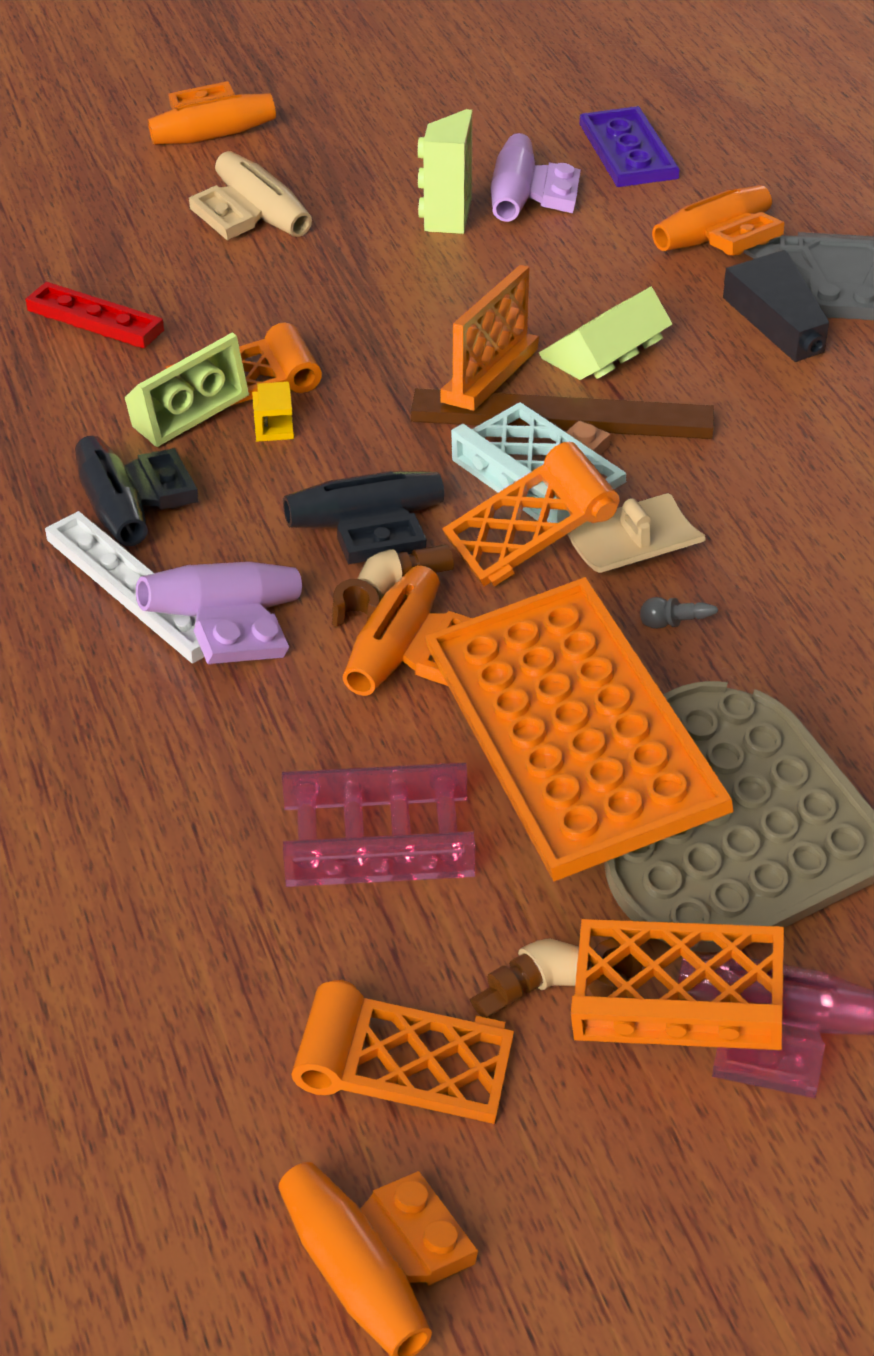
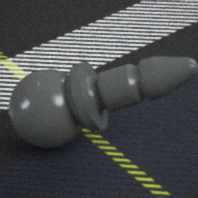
[640,597,718,629]

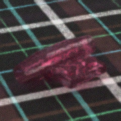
[678,955,874,1099]

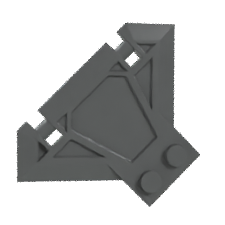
[744,232,874,320]

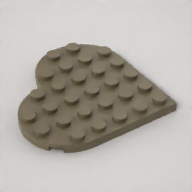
[604,681,874,952]

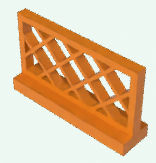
[441,265,539,411]
[571,919,784,1050]

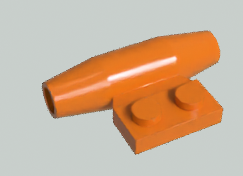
[147,81,276,145]
[652,185,784,255]
[343,566,472,696]
[278,1162,478,1356]

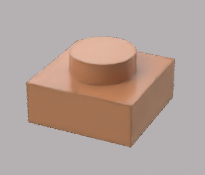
[566,421,611,455]

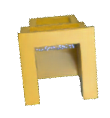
[252,382,294,442]

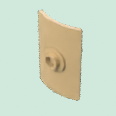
[568,493,706,573]

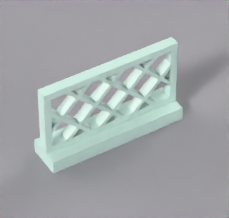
[451,402,626,523]

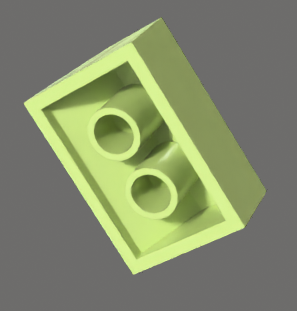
[418,109,473,234]
[538,286,672,380]
[125,332,249,447]

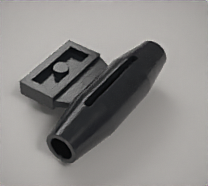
[75,436,198,546]
[283,471,444,565]

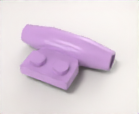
[490,133,581,222]
[136,562,302,664]

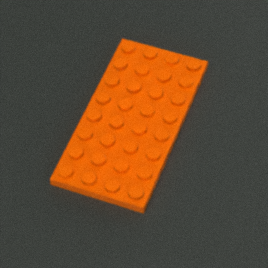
[425,577,733,882]

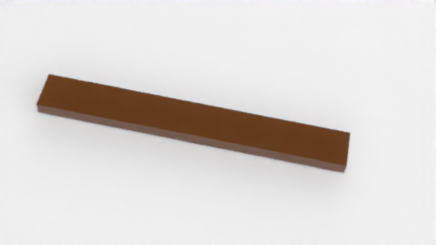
[411,388,714,439]

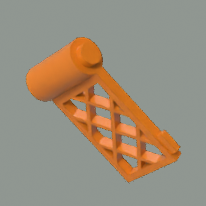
[160,322,322,406]
[442,441,620,587]
[291,980,514,1124]

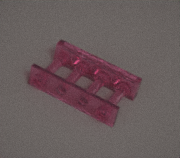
[282,763,475,887]

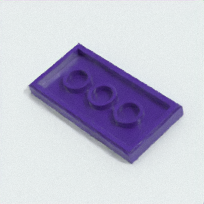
[579,106,680,187]

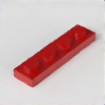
[25,281,164,349]

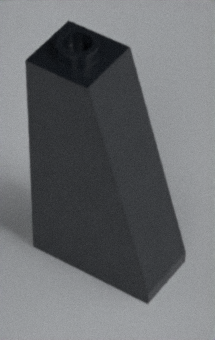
[723,250,829,362]

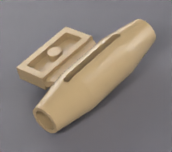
[189,151,312,240]

